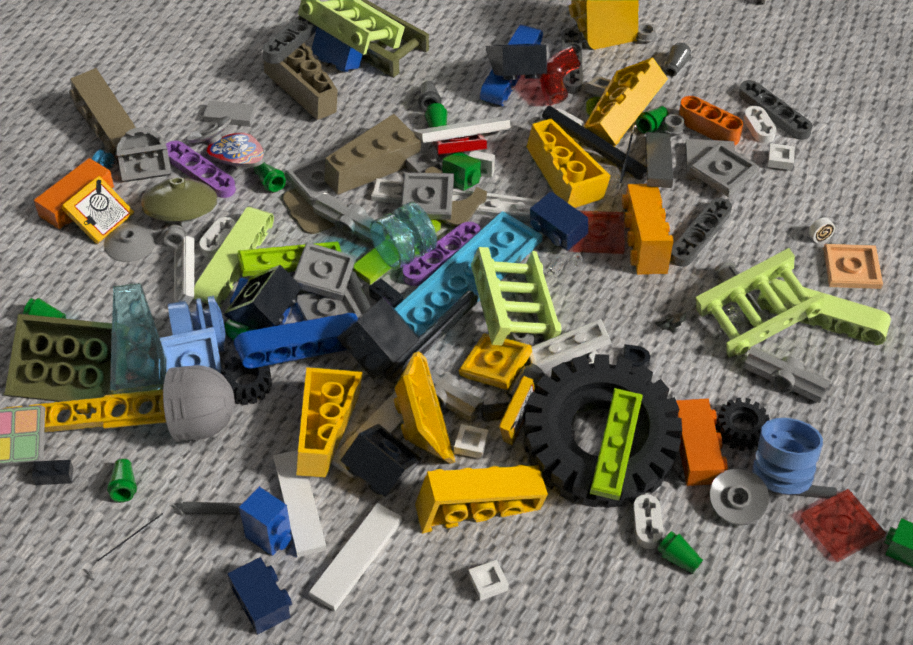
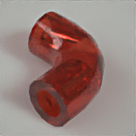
[540,46,581,105]

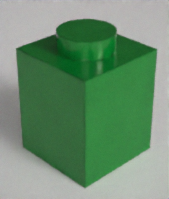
[442,152,481,191]
[884,518,913,567]

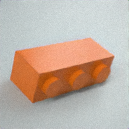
[34,158,114,229]
[676,398,728,486]

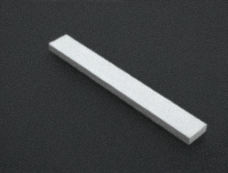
[371,178,539,222]

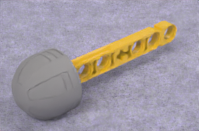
[6,365,235,442]

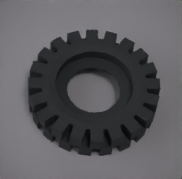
[523,354,682,508]

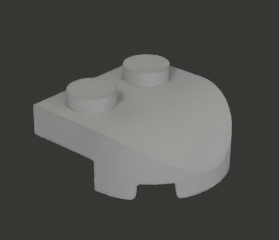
[117,127,172,181]

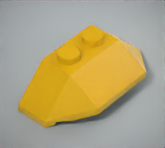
[394,351,456,464]

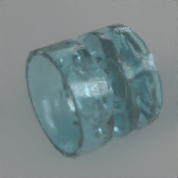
[370,201,437,270]

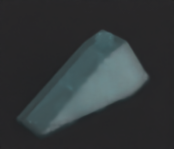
[110,283,167,394]

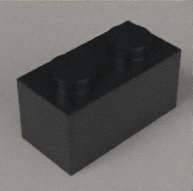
[369,278,403,308]
[32,460,74,485]

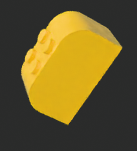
[569,0,639,50]

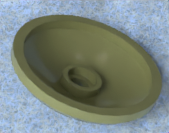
[141,177,217,221]

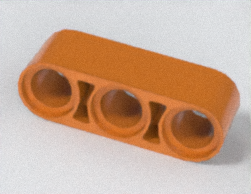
[678,96,743,145]

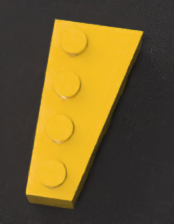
[415,465,548,534]

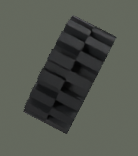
[221,356,272,405]
[716,398,770,451]

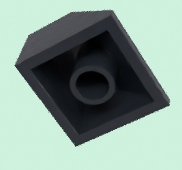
[486,44,547,80]
[223,265,302,329]
[337,297,420,380]
[340,423,422,497]

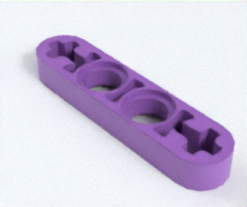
[166,141,236,198]
[403,222,481,286]

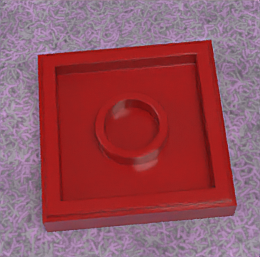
[433,134,487,154]

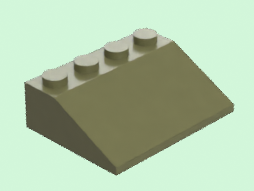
[4,314,134,401]

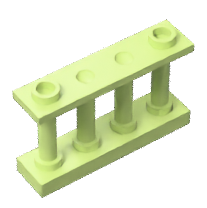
[298,0,405,55]
[471,247,561,345]
[696,248,824,357]

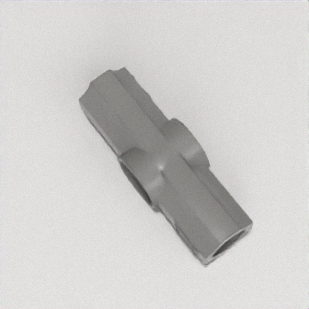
[314,193,389,247]
[743,347,831,403]
[429,368,484,422]

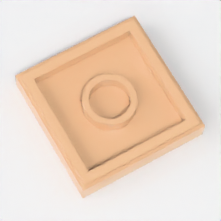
[823,244,883,289]

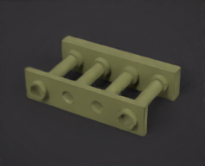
[361,0,429,78]

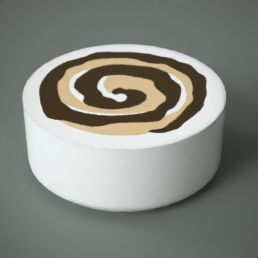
[808,217,835,243]

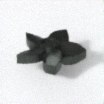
[655,313,687,332]

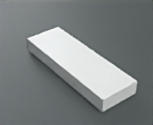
[174,236,194,305]
[529,319,612,371]

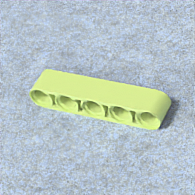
[194,207,274,308]
[757,279,891,345]

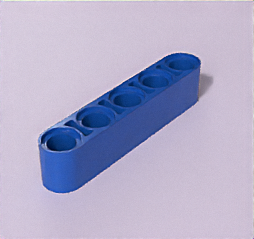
[480,24,543,106]
[233,313,358,368]

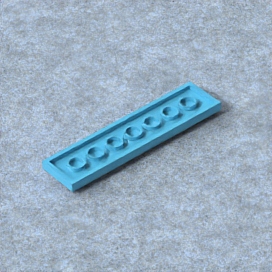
[395,211,542,336]

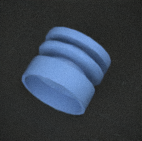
[168,295,226,352]
[752,418,823,494]

